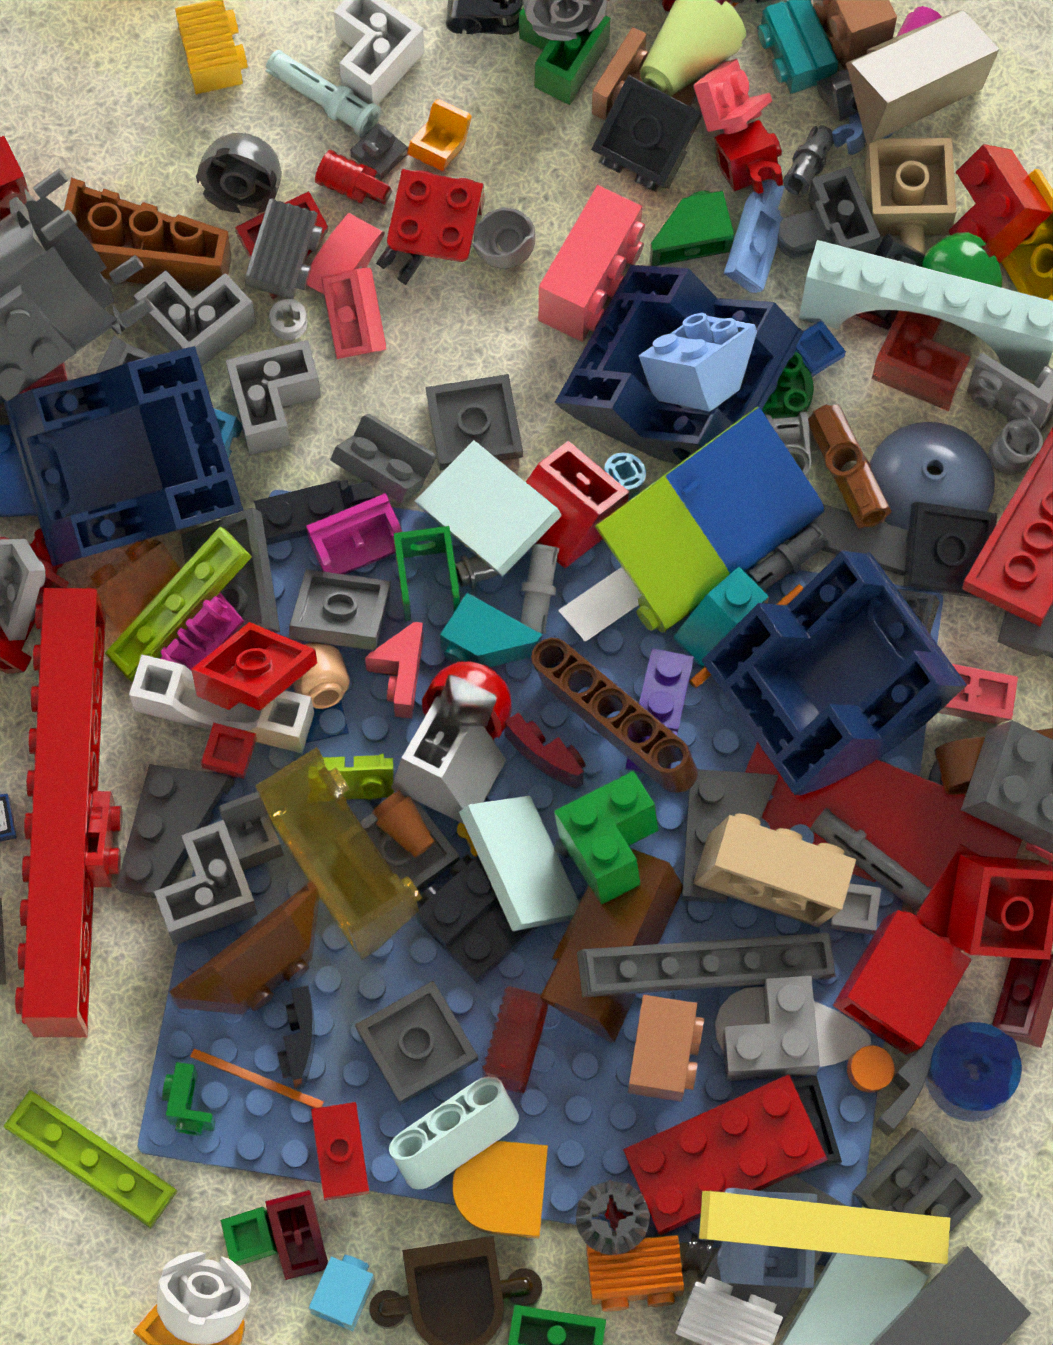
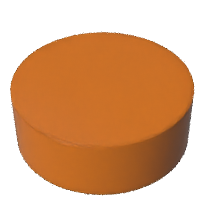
[847,1045,895,1093]

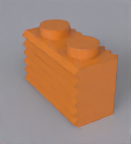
[586,1235,684,1312]

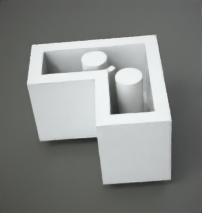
[334,0,425,105]

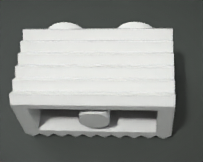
[675,1276,783,1345]

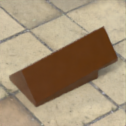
[539,848,683,1043]

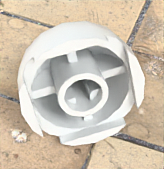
[157,1252,251,1345]

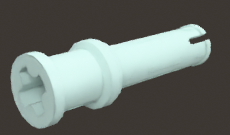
[265,50,381,138]

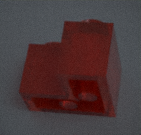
[872,310,971,412]

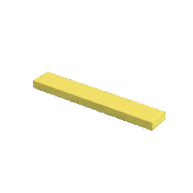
[699,1191,950,1264]

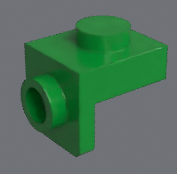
[162,1062,216,1136]

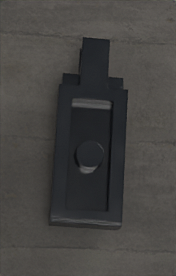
[254,480,375,545]

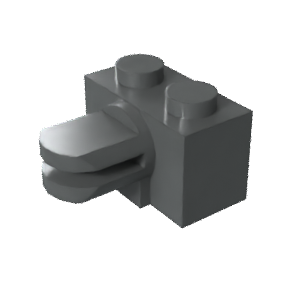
[777,166,881,258]

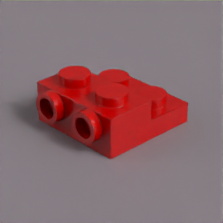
[191,622,318,711]

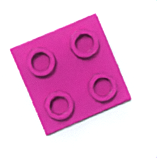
[160,592,245,671]

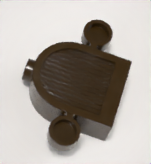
[369,1236,542,1345]

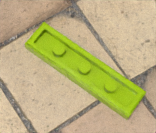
[105,526,252,682]
[3,1090,178,1229]

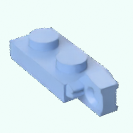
[724,179,785,293]

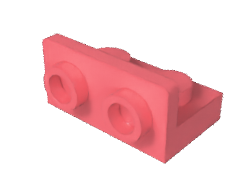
[693,59,772,134]

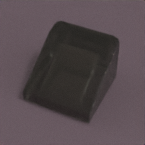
[440,675,496,726]

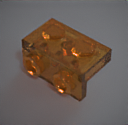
[85,539,180,633]

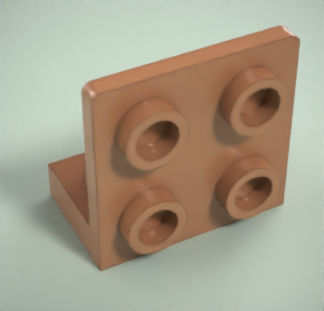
[592,27,699,120]

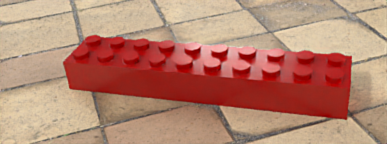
[15,588,106,1037]

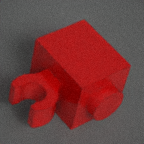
[714,120,783,194]

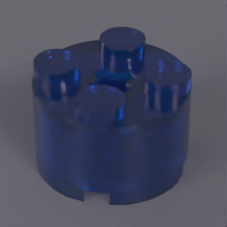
[926,1022,1022,1122]

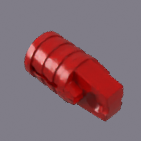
[315,149,392,205]

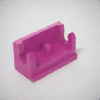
[306,493,403,575]

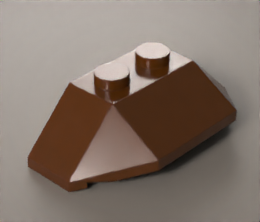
[169,880,320,1015]

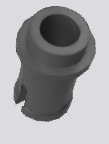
[455,555,511,589]

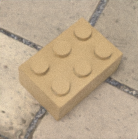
[693,814,856,927]

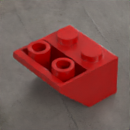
[526,441,629,568]

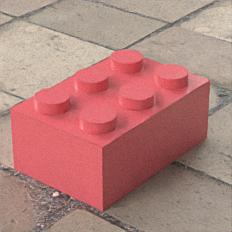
[538,185,645,342]

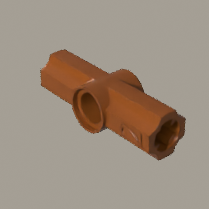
[808,404,892,529]

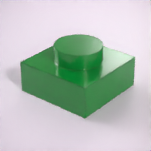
[220,1207,278,1266]

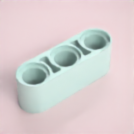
[389,1076,519,1189]

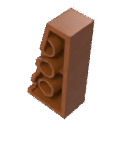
[63,177,232,291]

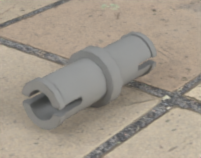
[521,544,559,634]

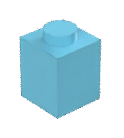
[309,1255,375,1332]

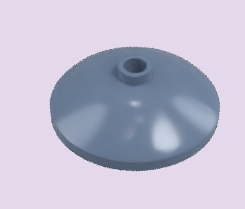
[870,422,995,530]

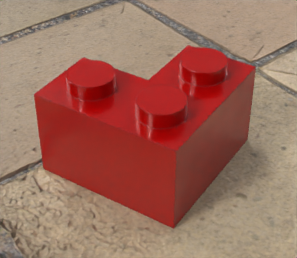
[948,144,1053,264]

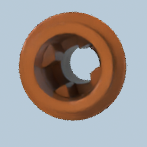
[372,790,436,858]

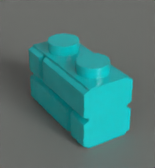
[757,0,838,94]

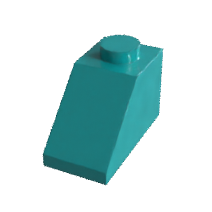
[673,567,769,669]
[440,593,542,667]

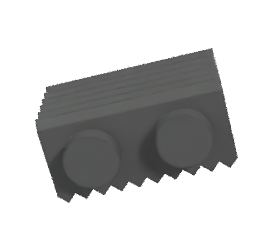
[245,199,323,299]

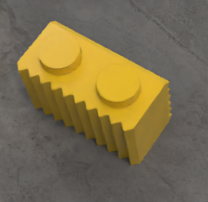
[175,0,248,95]

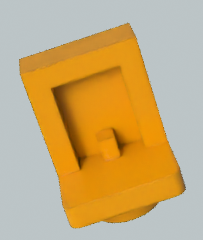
[407,99,472,171]

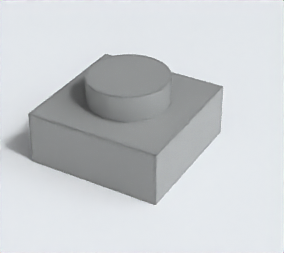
[830,883,881,935]

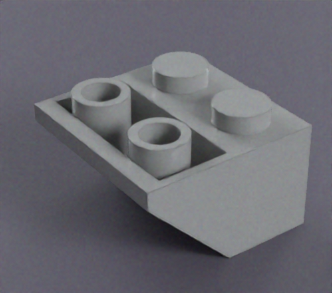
[391,697,506,824]

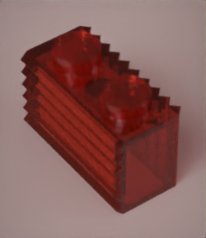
[482,986,548,1093]

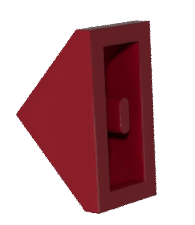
[265,1190,328,1280]

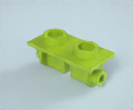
[304,754,394,801]

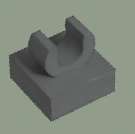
[350,123,408,180]

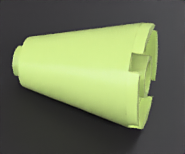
[640,0,746,96]

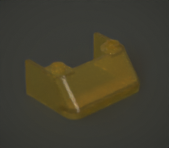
[255,747,422,960]

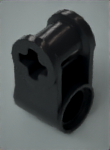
[446,0,523,35]

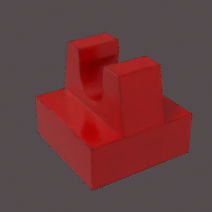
[201,722,257,779]

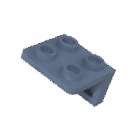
[717,1188,817,1288]

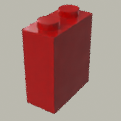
[833,909,972,1055]

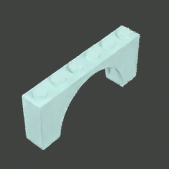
[799,240,1053,381]

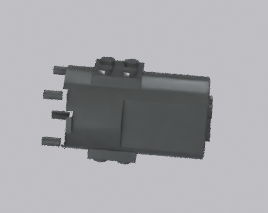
[0,168,154,404]

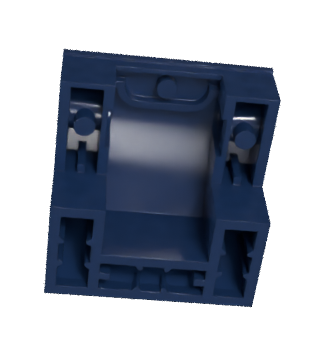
[554,265,804,465]
[3,346,244,566]
[702,551,967,795]

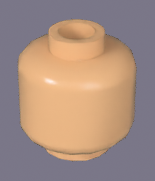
[292,642,350,709]

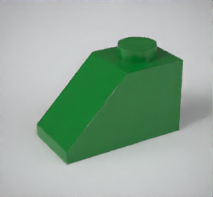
[650,190,734,266]

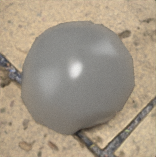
[472,207,535,270]

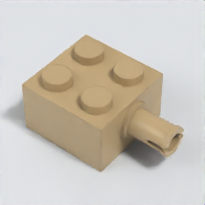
[864,138,957,255]

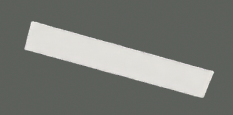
[558,567,642,642]

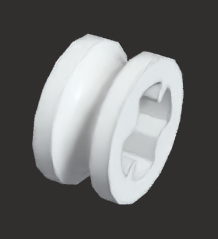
[269,299,308,340]

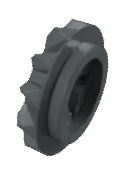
[576,1179,650,1255]

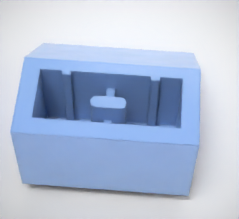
[639,313,757,412]

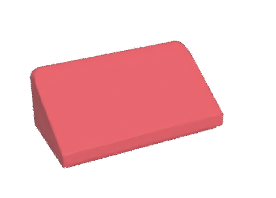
[321,268,386,359]

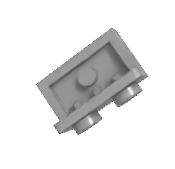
[0,538,46,640]

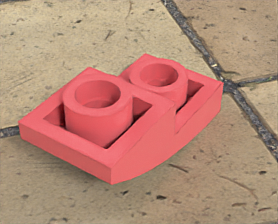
[306,213,385,294]

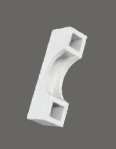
[129,655,314,753]

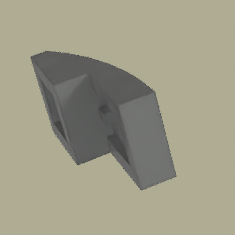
[875,1040,934,1137]

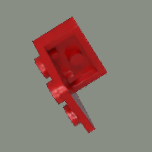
[387,169,485,262]

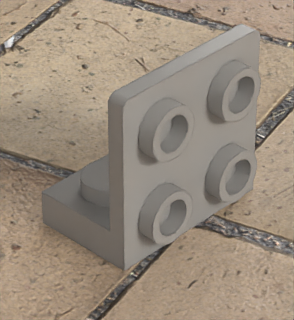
[967,353,1053,432]

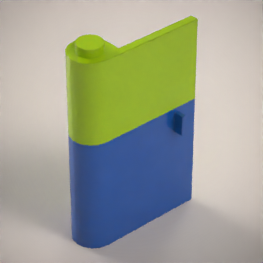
[595,407,824,633]

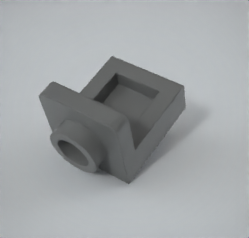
[219,792,284,871]

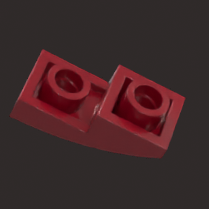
[504,712,586,789]

